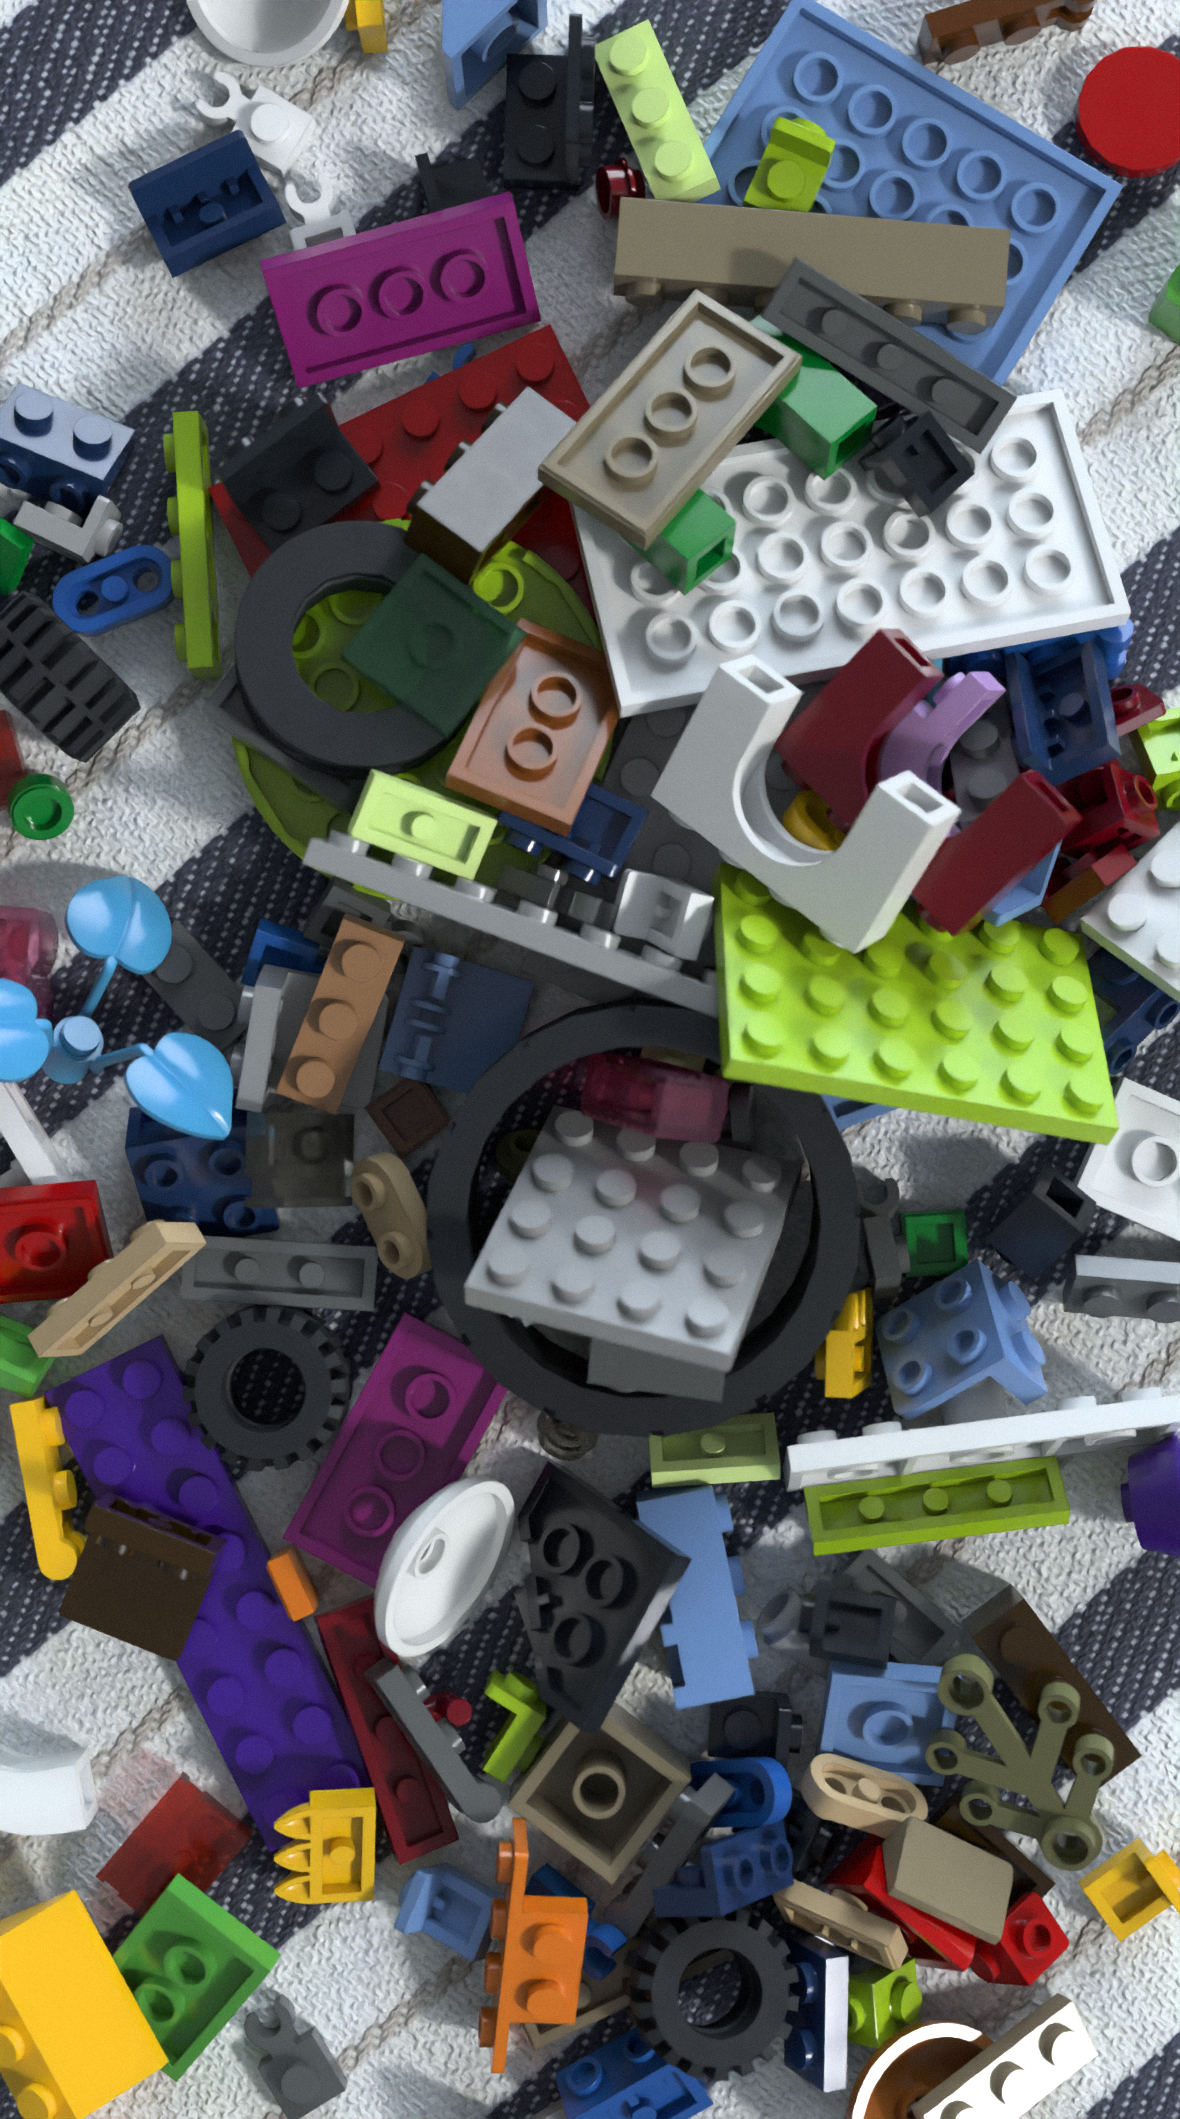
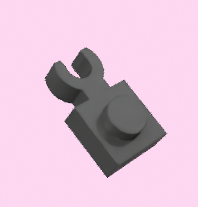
[496,861,619,931]
[303,875,424,974]
[244,1994,348,2119]

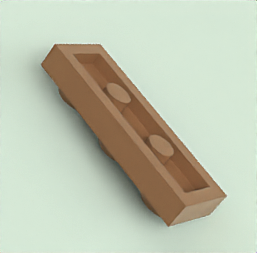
[275,913,406,1116]

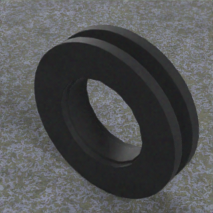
[234,521,487,780]

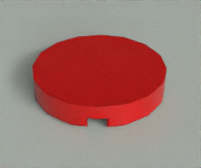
[1074,46,1180,178]

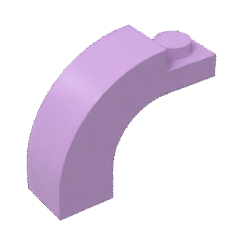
[881,672,1006,903]

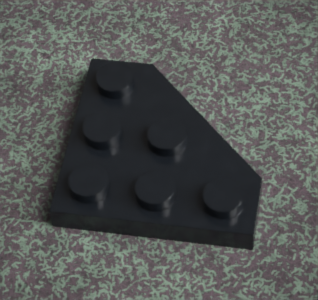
[518,1461,692,1734]

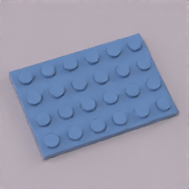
[694,0,1124,385]

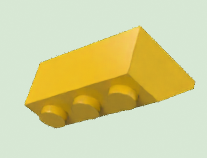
[0,1889,169,2119]

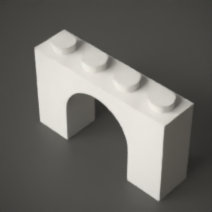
[650,654,962,954]

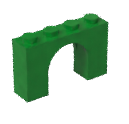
[619,313,877,596]

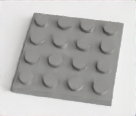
[465,1105,802,1372]

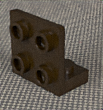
[59,1492,228,1661]

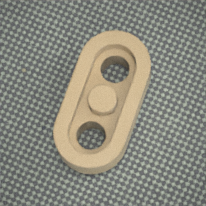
[350,1152,432,1279]
[800,1753,928,1839]

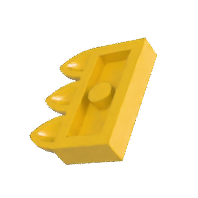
[815,1287,873,1398]
[274,1787,376,1904]

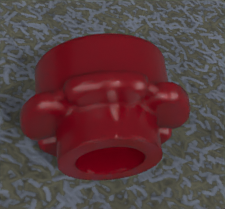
[595,157,646,220]

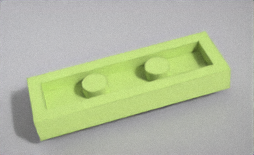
[595,19,721,203]

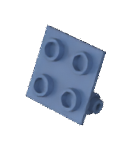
[378,946,535,1094]

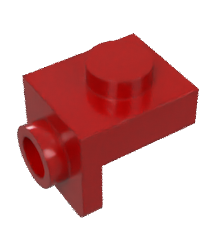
[969,1892,1069,1986]

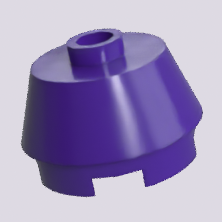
[1120,1432,1180,1558]

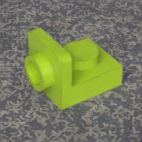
[742,116,836,213]
[1127,707,1180,812]

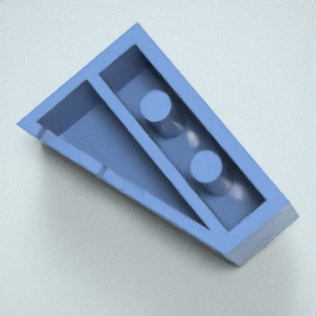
[635,1484,759,1710]

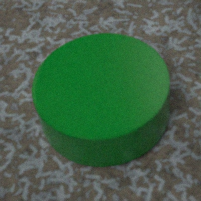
[7,774,74,840]

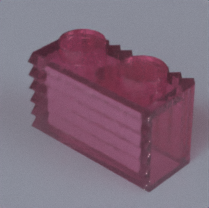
[580,1052,729,1143]

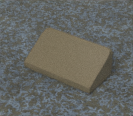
[882,1816,1013,1945]

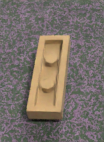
[27,1219,207,1357]

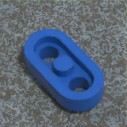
[52,545,175,637]
[681,1756,792,1828]

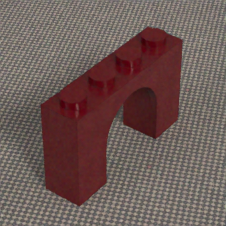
[773,628,1084,937]

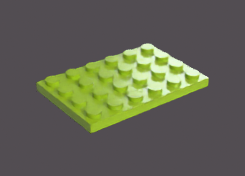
[711,862,1119,1145]

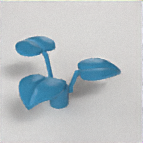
[0,875,233,1140]

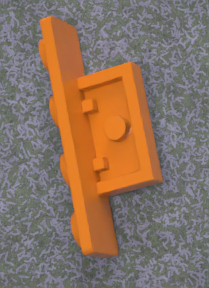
[478,1817,588,2074]

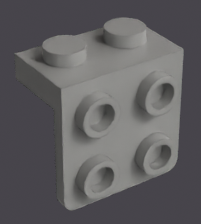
[230,964,389,1113]

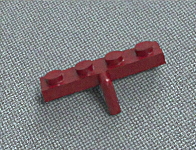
[313,1593,472,1865]

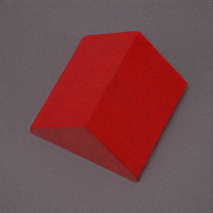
[821,1834,977,1972]

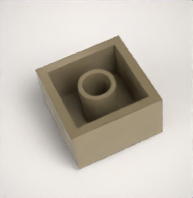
[507,1702,691,1885]

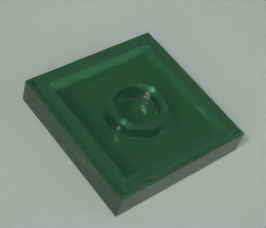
[340,552,528,740]

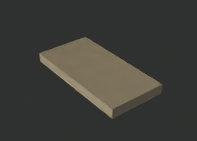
[538,289,802,551]

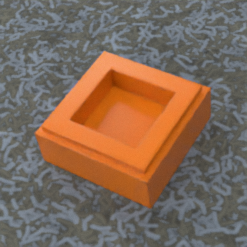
[266,1544,321,1622]

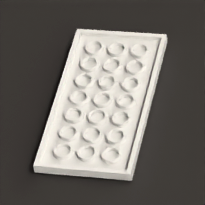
[568,388,1131,718]

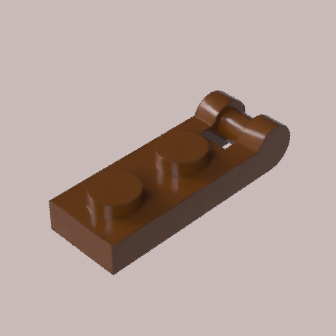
[917,0,1097,65]

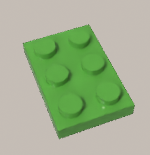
[112,1873,281,2082]

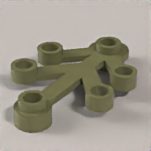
[925,1654,1115,1871]

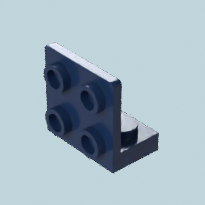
[125,1088,280,1237]

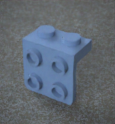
[875,1259,1048,1421]

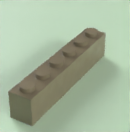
[613,197,1011,334]

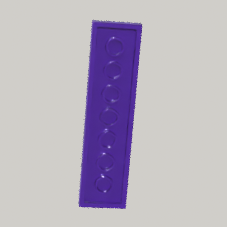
[44,1334,370,1852]

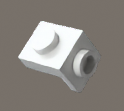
[610,869,714,961]

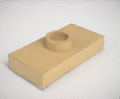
[772,1879,908,1971]

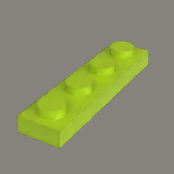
[163,411,222,679]
[803,1455,1070,1556]

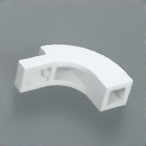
[0,1743,99,1836]

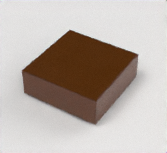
[364,1078,452,1159]

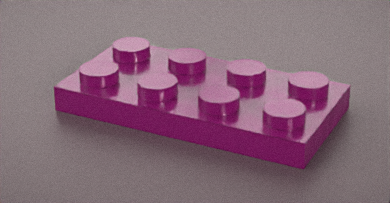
[260,191,541,389]
[282,1310,508,1589]

